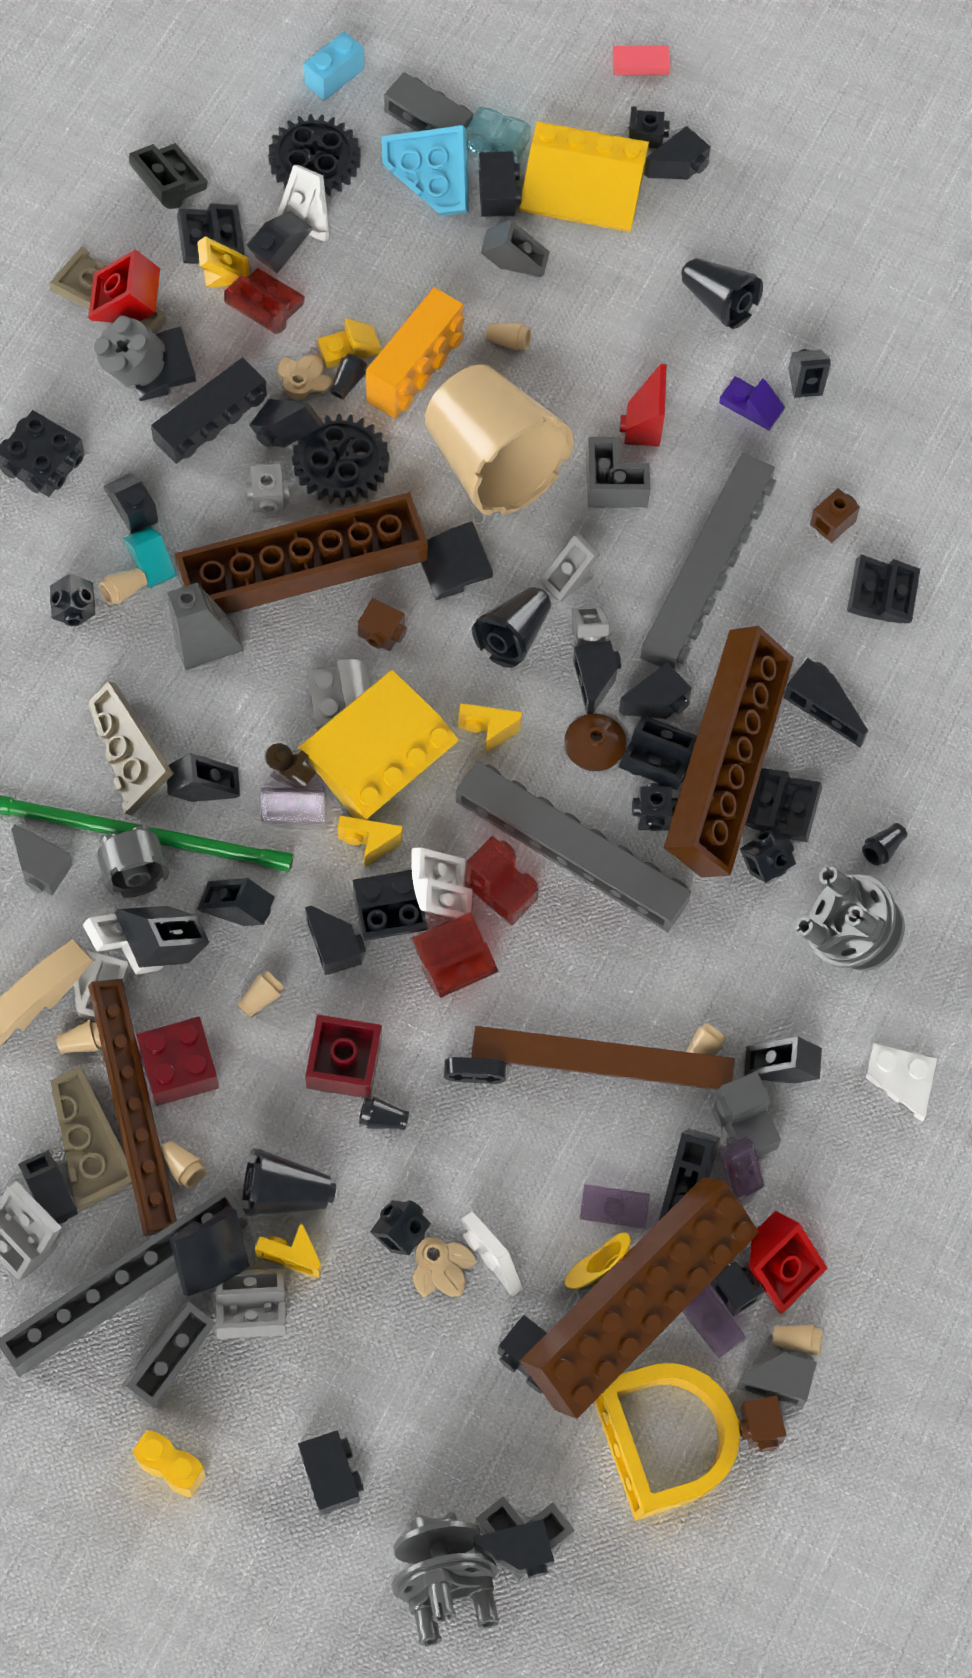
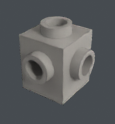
[246,464,289,514]

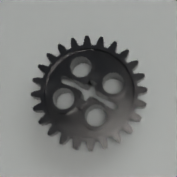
[268,114,361,197]
[292,413,389,505]

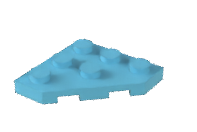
[381,125,469,216]

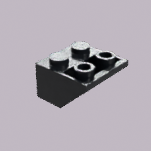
[353,870,428,941]
[114,906,209,968]

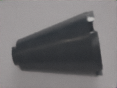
[681,258,763,329]
[472,587,551,668]
[242,1148,336,1216]

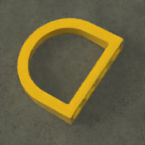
[594,1363,740,1521]

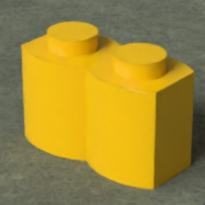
[132,1430,206,1497]

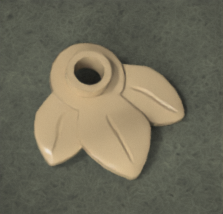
[277,355,334,400]
[413,1237,476,1297]

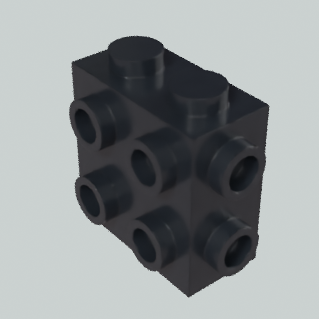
[0,410,84,497]

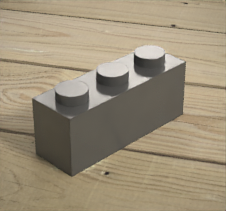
[384,72,473,138]
[121,1302,216,1407]

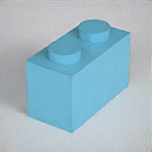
[304,31,364,101]

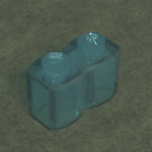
[466,107,531,163]

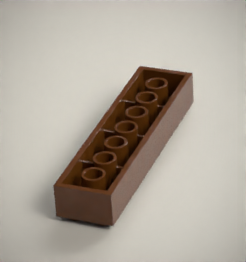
[174,492,428,614]
[664,626,794,878]
[520,1177,759,1419]

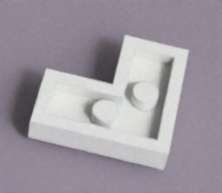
[83,914,165,974]

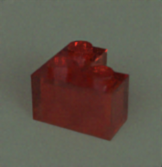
[465,835,539,926]

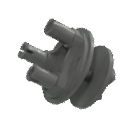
[795,866,905,971]
[392,1512,499,1646]

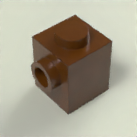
[810,488,860,543]
[358,598,407,651]
[738,1395,787,1452]

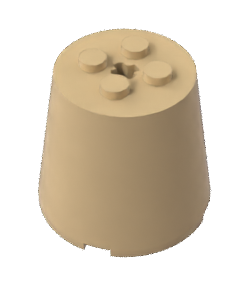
[425,365,573,516]

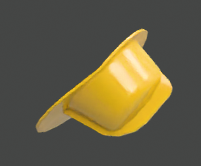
[565,1233,631,1289]

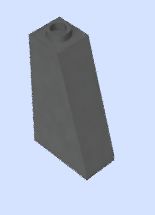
[167,583,244,670]

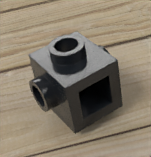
[50,574,95,627]
[632,783,678,831]
[740,829,796,883]
[370,1200,432,1255]

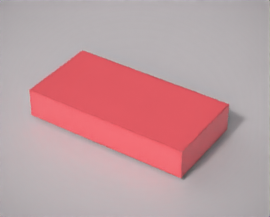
[612,46,670,75]

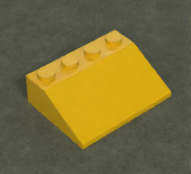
[519,121,649,232]
[298,670,459,820]

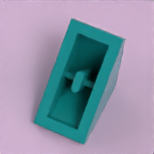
[123,526,176,588]

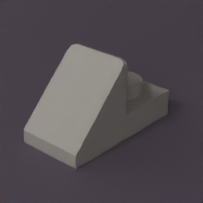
[540,535,600,601]
[571,606,609,647]

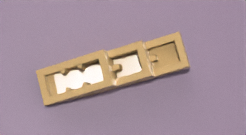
[0,939,94,1047]

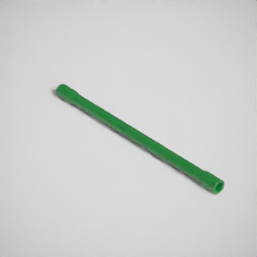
[0,795,294,872]

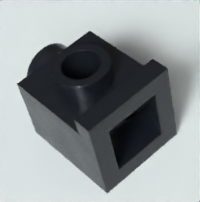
[628,106,670,149]
[710,1261,765,1317]

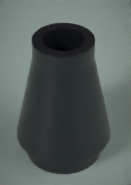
[329,353,367,400]
[862,823,907,866]
[359,1096,409,1131]

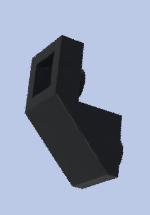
[18,1150,78,1224]

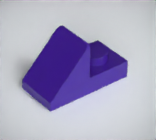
[719,376,785,431]

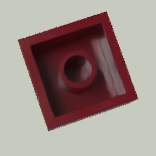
[305,1014,382,1099]
[136,1016,219,1106]

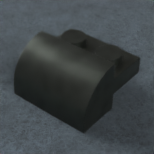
[129,143,208,209]

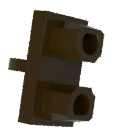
[265,743,316,788]

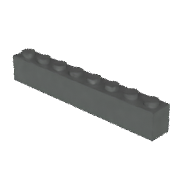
[640,453,777,670]
[456,761,691,932]
[0,1188,248,1377]

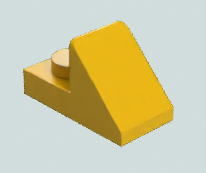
[198,237,251,287]
[317,318,382,369]
[458,703,522,753]
[338,816,403,867]
[255,1223,322,1279]

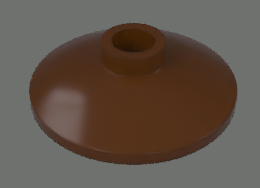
[564,714,626,771]

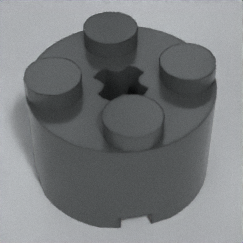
[94,316,166,387]
[97,825,169,898]

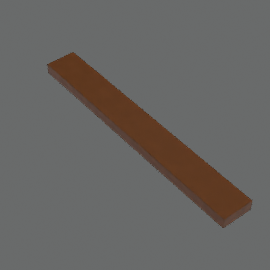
[88,979,177,1236]
[471,1026,735,1090]

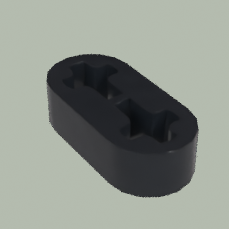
[444,1057,506,1084]

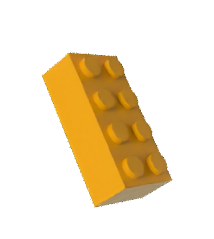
[366,287,465,419]

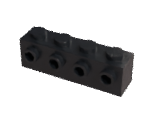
[151,357,267,464]

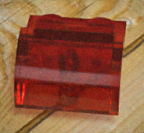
[224,268,305,334]
[411,912,499,998]

